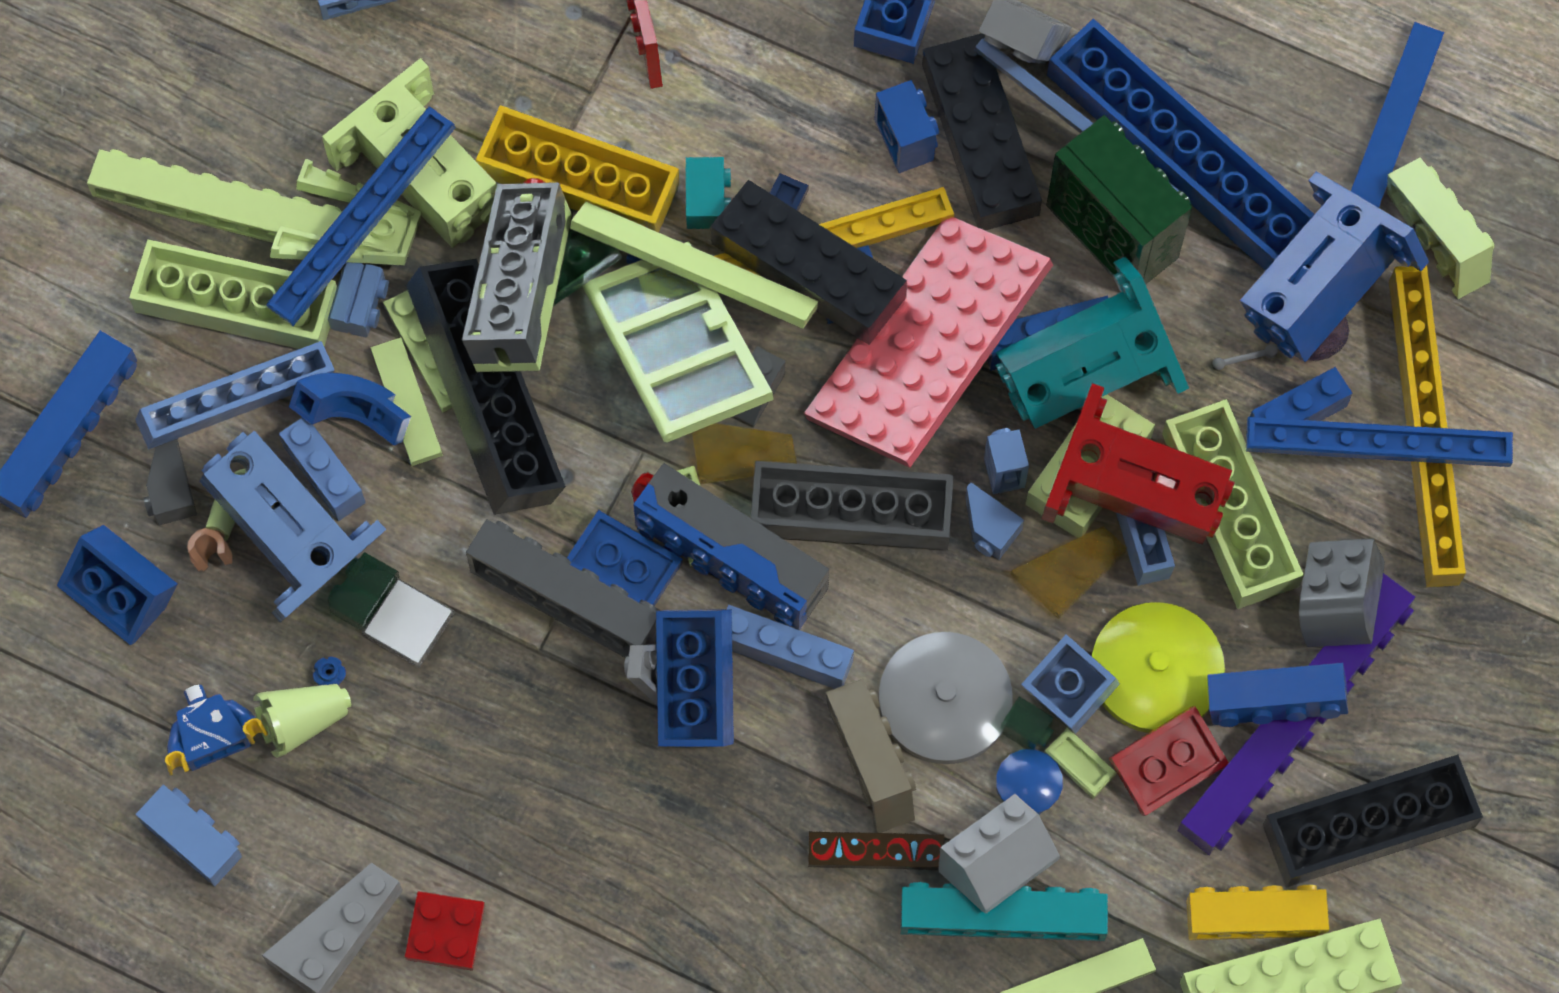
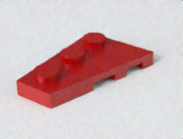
[626,0,663,89]

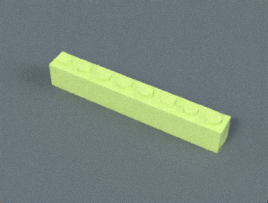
[87,149,342,243]

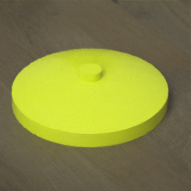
[1092,602,1225,733]

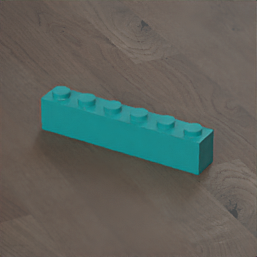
[900,882,1108,941]

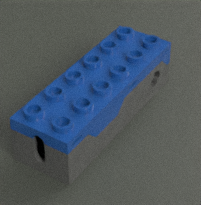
[631,463,829,630]

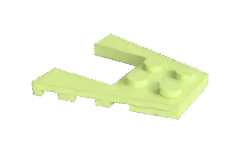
[270,159,421,265]

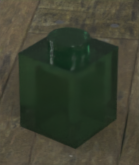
[1000,696,1054,750]

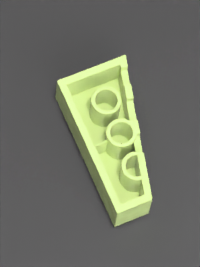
[1387,158,1494,299]

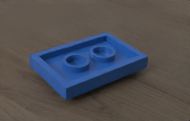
[567,510,683,606]

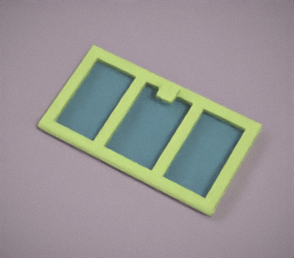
[583,241,774,442]

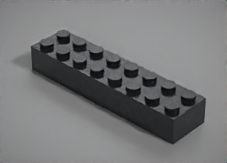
[406,258,566,515]

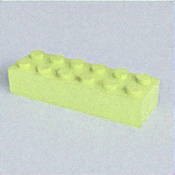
[129,239,337,349]
[1162,399,1304,609]
[1180,919,1402,993]

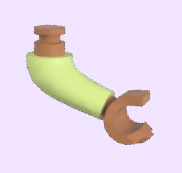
[187,469,246,572]

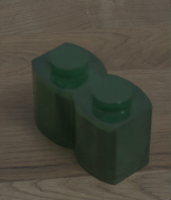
[328,552,400,632]

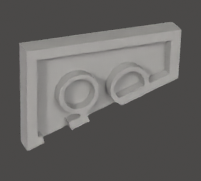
[624,644,657,705]

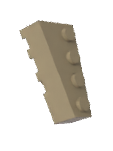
[826,679,916,833]

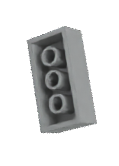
[979,0,1072,64]

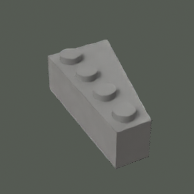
[262,863,403,993]

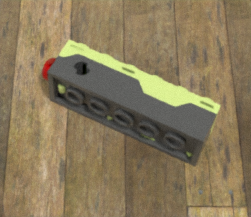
[462,178,572,372]

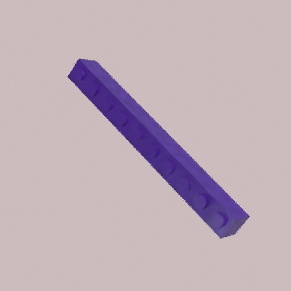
[1177,573,1415,856]

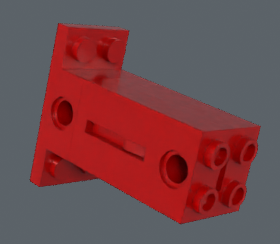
[1041,383,1235,545]

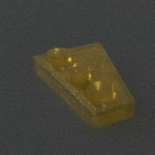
[692,423,797,484]
[1011,526,1127,619]

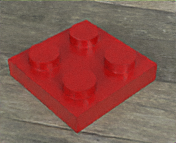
[405,891,485,971]

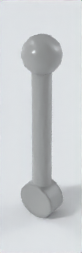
[1212,344,1278,370]

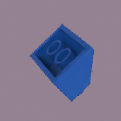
[57,525,178,645]

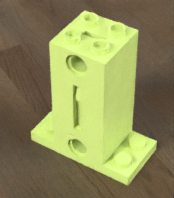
[322,58,497,248]

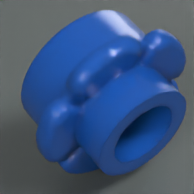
[313,656,346,685]

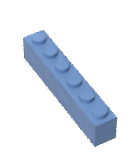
[135,341,335,450]

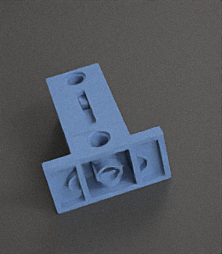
[199,431,386,622]

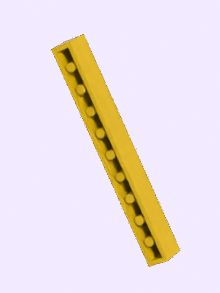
[1389,265,1466,587]

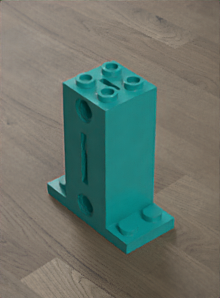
[995,257,1189,429]

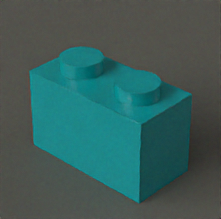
[686,157,731,229]

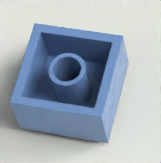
[1021,634,1120,734]

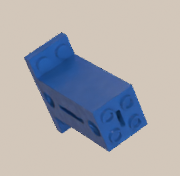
[1240,171,1429,362]

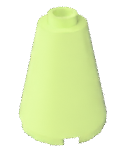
[253,684,351,758]

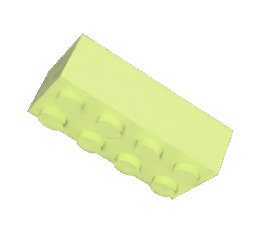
[1026,394,1155,540]

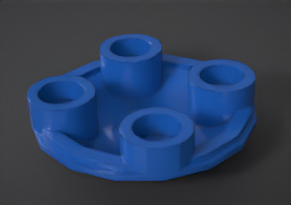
[996,749,1063,815]

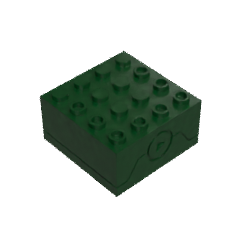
[1046,115,1192,284]

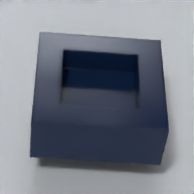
[770,173,809,211]

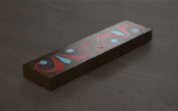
[808,831,945,870]

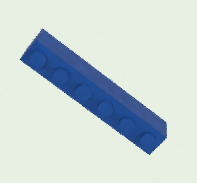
[0,330,137,518]

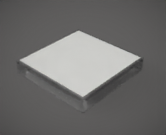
[362,578,455,668]

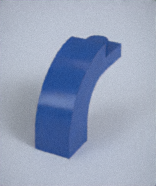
[289,373,411,446]

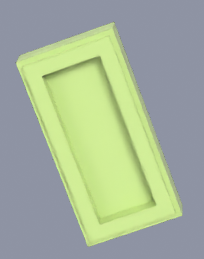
[1044,727,1117,799]

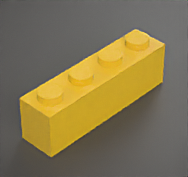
[1186,885,1329,940]

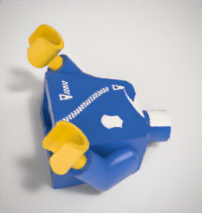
[165,685,268,776]

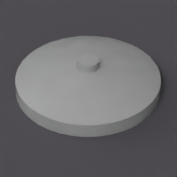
[879,632,1013,764]

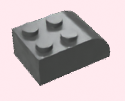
[1299,538,1385,647]

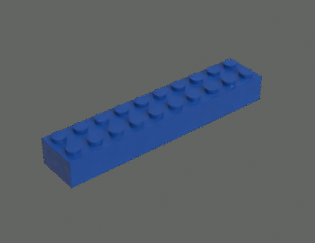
[1047,18,1315,271]

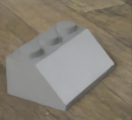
[939,794,1060,914]

